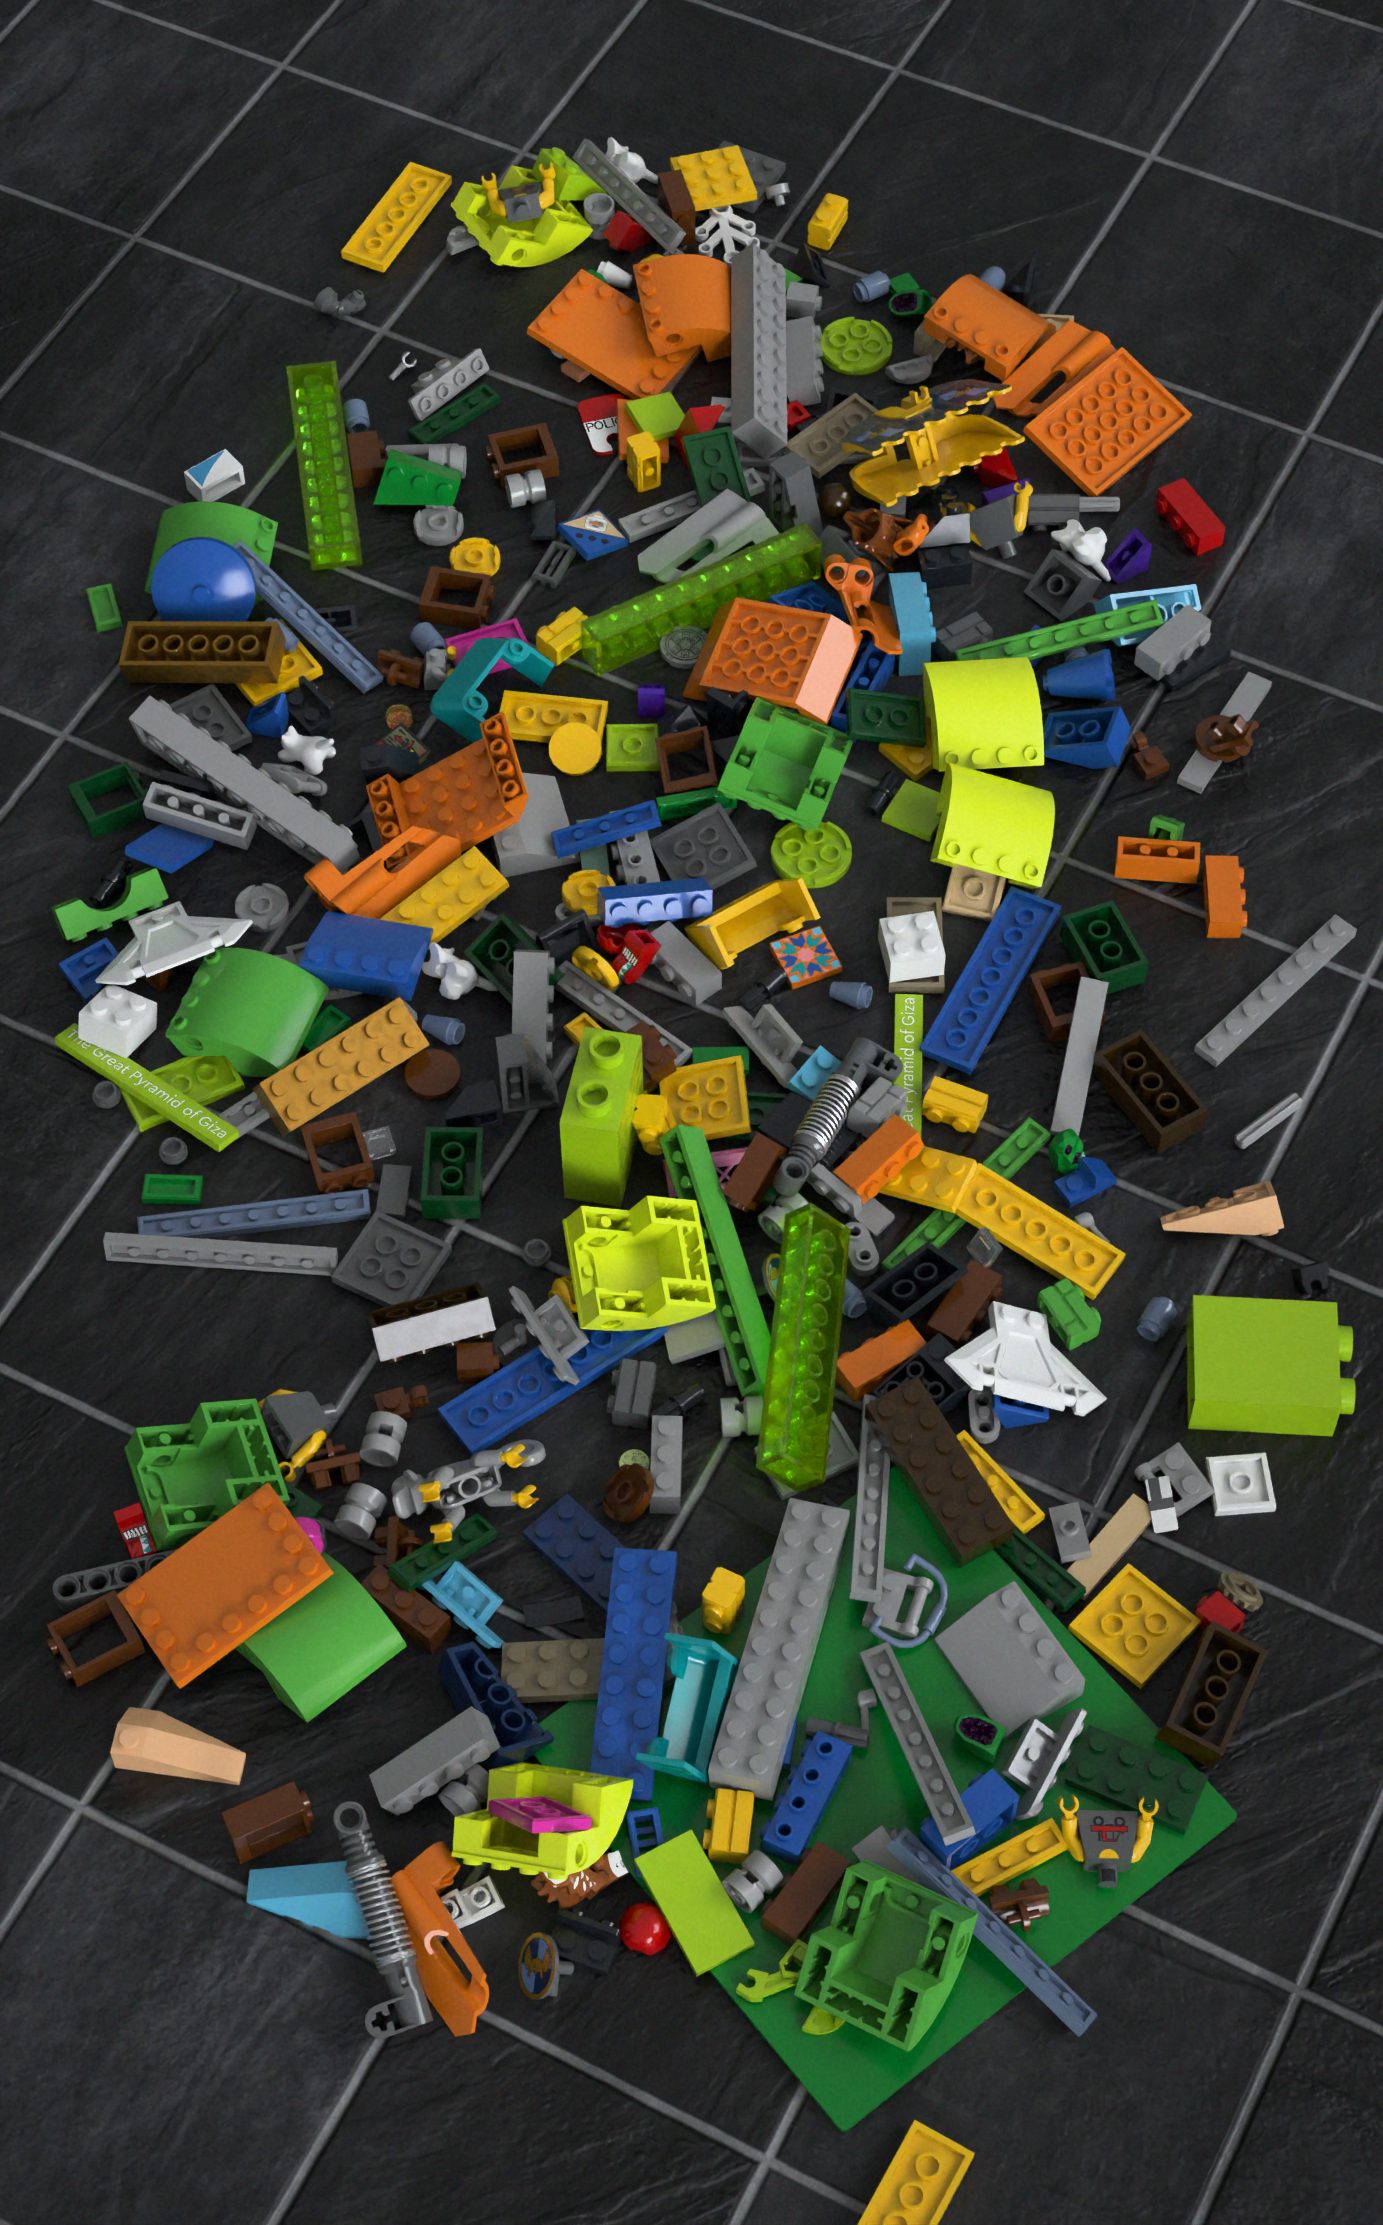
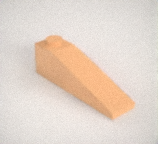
[1160,1181,1284,1236]
[110,1707,246,1785]

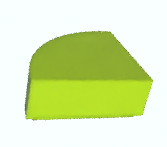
[802,2005,845,2035]

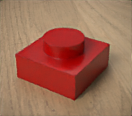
[787,400,811,432]

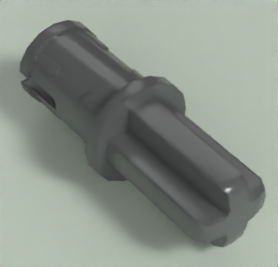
[805,1716,870,1749]

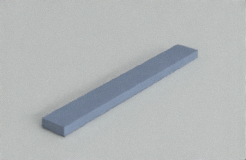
[232,540,384,693]
[137,1189,371,1239]
[885,1827,1097,2037]

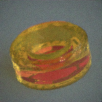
[386,704,412,729]

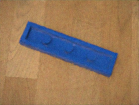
[551,800,662,859]

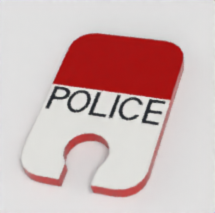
[578,393,626,456]

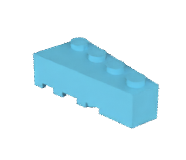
[888,572,936,676]

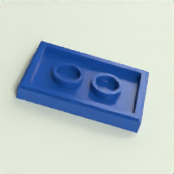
[125,823,214,873]

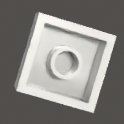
[878,911,946,983]
[78,984,157,1058]

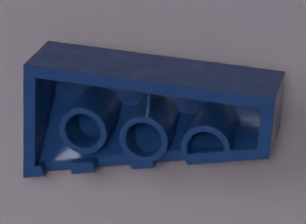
[437,1641,554,1773]

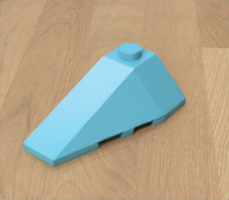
[1094,584,1201,646]
[246,1861,379,1939]

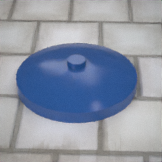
[151,537,256,622]

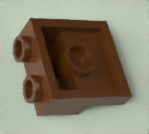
[624,1021,677,1092]

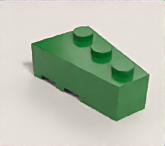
[373,448,463,506]

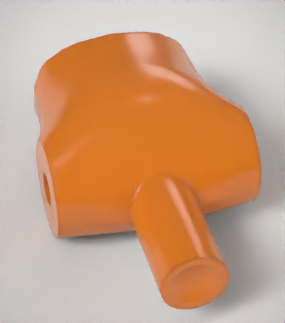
[893,514,929,556]

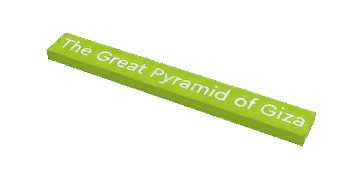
[893,994,923,1137]
[55,1023,239,1152]

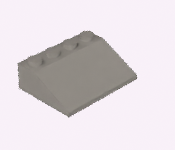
[489,773,580,878]
[934,1581,1086,1741]

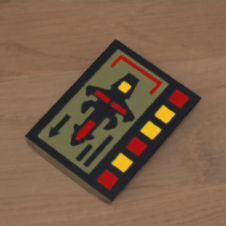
[373,722,431,764]

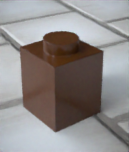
[457,1342,500,1384]

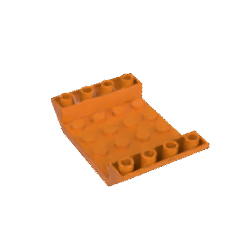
[682,597,863,725]
[366,712,529,871]

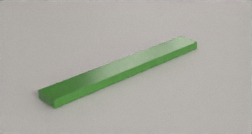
[955,599,1164,661]
[881,1117,1051,1272]

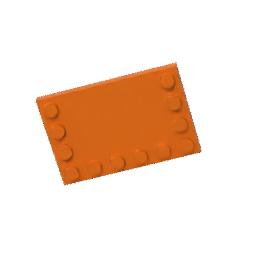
[527,269,702,400]
[1023,347,1192,497]
[117,1483,334,1689]

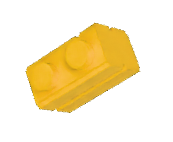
[807,193,848,250]
[626,431,661,493]
[535,607,595,666]
[922,1076,988,1133]
[632,1094,677,1155]
[702,1567,745,1634]
[703,1788,754,1864]

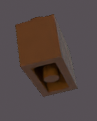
[347,430,386,488]

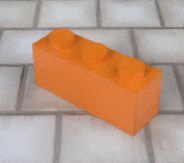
[1114,836,1200,884]
[1202,855,1247,938]
[833,1114,925,1205]
[834,1320,926,1403]

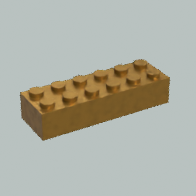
[118,621,286,684]
[252,997,430,1136]

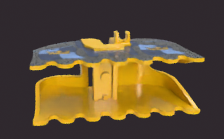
[840,379,1025,507]

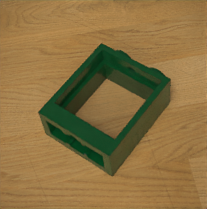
[67,761,148,839]

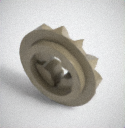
[1217,1572,1263,1611]

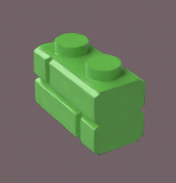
[1036,1278,1101,1351]

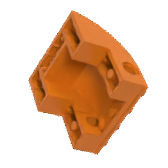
[633,254,731,362]
[923,274,1056,382]

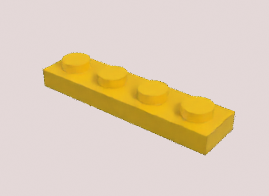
[956,1430,1045,1534]
[951,1818,1068,1897]

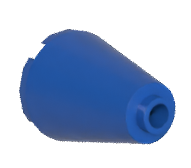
[1043,649,1115,702]

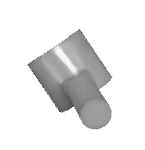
[388,351,417,381]
[1074,1212,1110,1243]
[857,1688,877,1731]

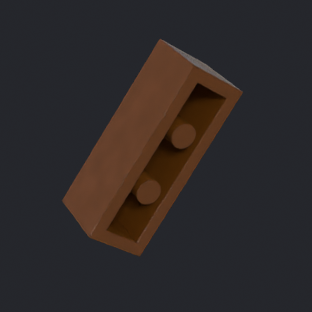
[925,1259,1003,1350]
[361,1564,452,1655]
[761,1841,851,1948]

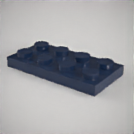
[523,1493,625,1616]

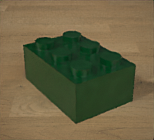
[1060,900,1149,995]
[464,912,565,1006]
[421,1127,485,1219]

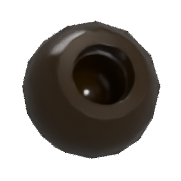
[817,482,853,518]

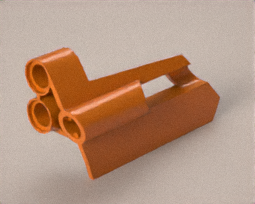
[994,320,1117,418]
[823,554,903,654]
[303,826,462,919]
[388,1841,489,2037]

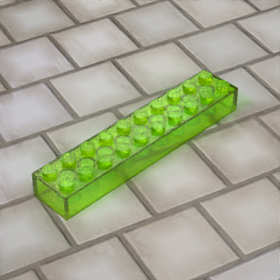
[286,361,363,571]
[581,523,822,676]
[756,1202,851,1493]

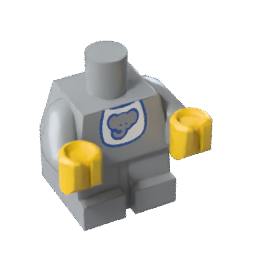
[423,646,456,690]

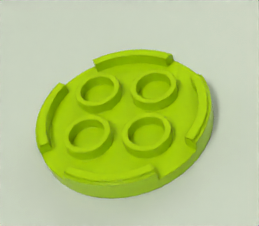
[819,317,892,375]
[771,822,852,888]

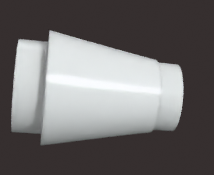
[597,261,633,289]

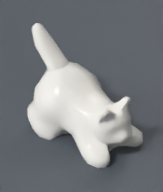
[605,137,658,184]
[1051,519,1111,582]
[278,726,336,776]
[422,942,498,1000]

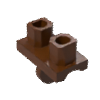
[377,649,424,689]
[1207,714,1259,757]
[305,1438,361,1491]
[373,1516,424,1570]
[989,1878,1050,1932]

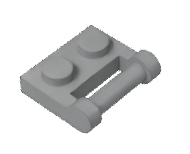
[261,763,327,796]
[1134,1442,1214,1517]
[862,1568,934,1640]

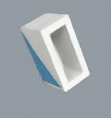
[184,449,245,502]

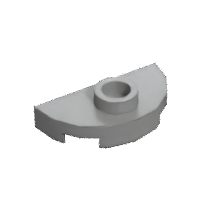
[446,225,479,255]
[885,354,933,384]

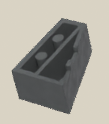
[769,450,823,547]
[495,1034,559,1113]

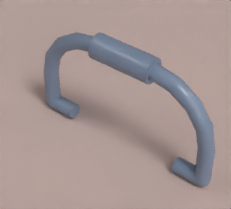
[869,1553,948,1648]

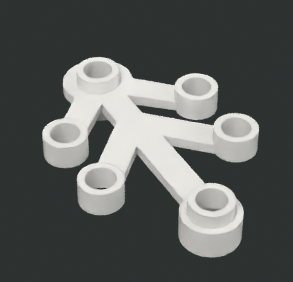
[695,205,760,266]

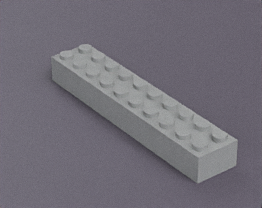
[731,243,788,459]
[129,695,361,875]
[708,1498,851,1801]

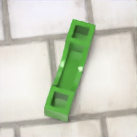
[50,866,168,942]

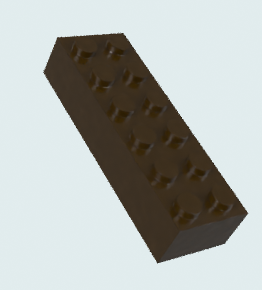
[864,1376,1015,1568]

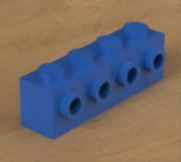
[828,640,895,743]
[597,878,713,927]
[760,1730,853,1868]

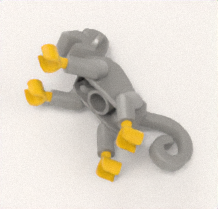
[391,1439,546,1544]

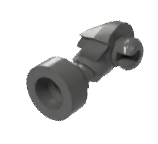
[314,287,366,316]

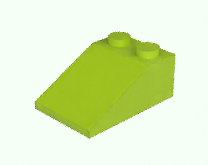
[531,147,612,200]

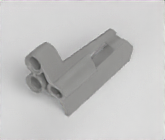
[637,488,786,585]

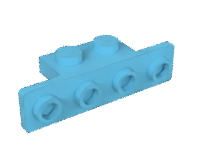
[418,1561,505,1649]

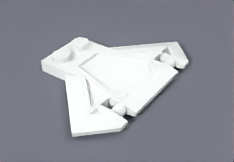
[95,901,253,985]
[944,1301,1107,1416]

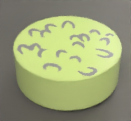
[619,1449,650,1470]

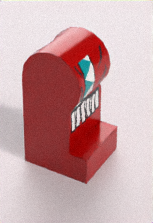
[611,930,662,984]
[113,1502,157,1559]

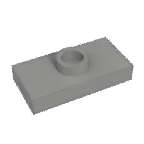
[1049,1502,1092,1563]

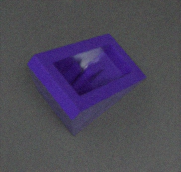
[1103,528,1152,584]
[638,684,666,718]

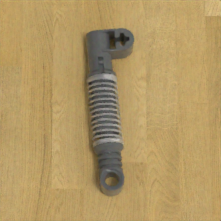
[773,1037,903,1196]
[333,1801,434,2039]

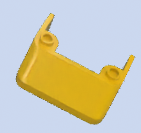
[684,878,821,970]

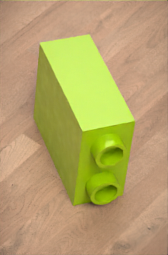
[560,1027,644,1207]
[1186,1295,1355,1436]

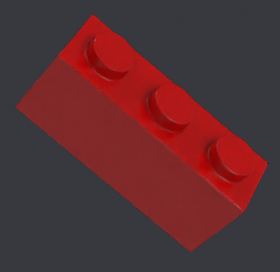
[1155,478,1226,556]

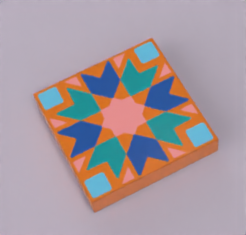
[769,926,842,990]

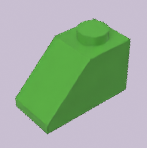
[1148,814,1185,841]

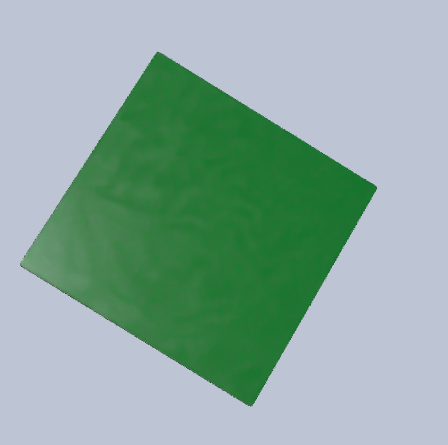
[533,1466,1237,2132]

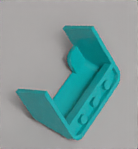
[430,638,555,743]
[636,1632,739,1784]

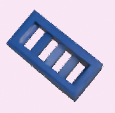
[625,1807,664,1877]

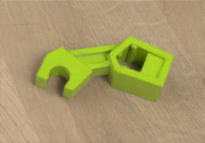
[736,1939,808,2002]

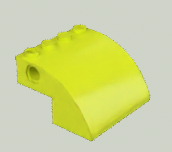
[451,165,593,267]
[922,657,1044,772]
[930,763,1055,890]
[562,1196,716,1331]
[451,1762,633,1880]

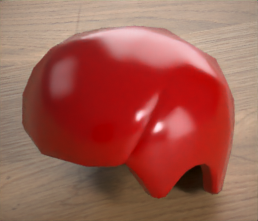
[596,923,640,956]
[619,1902,671,1955]

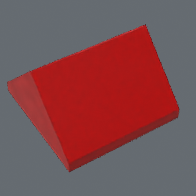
[674,405,725,468]

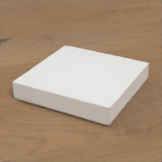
[1205,1453,1276,1516]

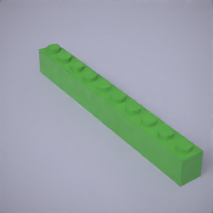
[659,1124,787,1400]

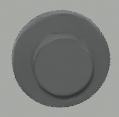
[92,1081,121,1108]
[159,1137,188,1165]
[522,1239,551,1267]

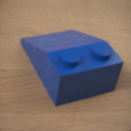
[1043,706,1131,769]

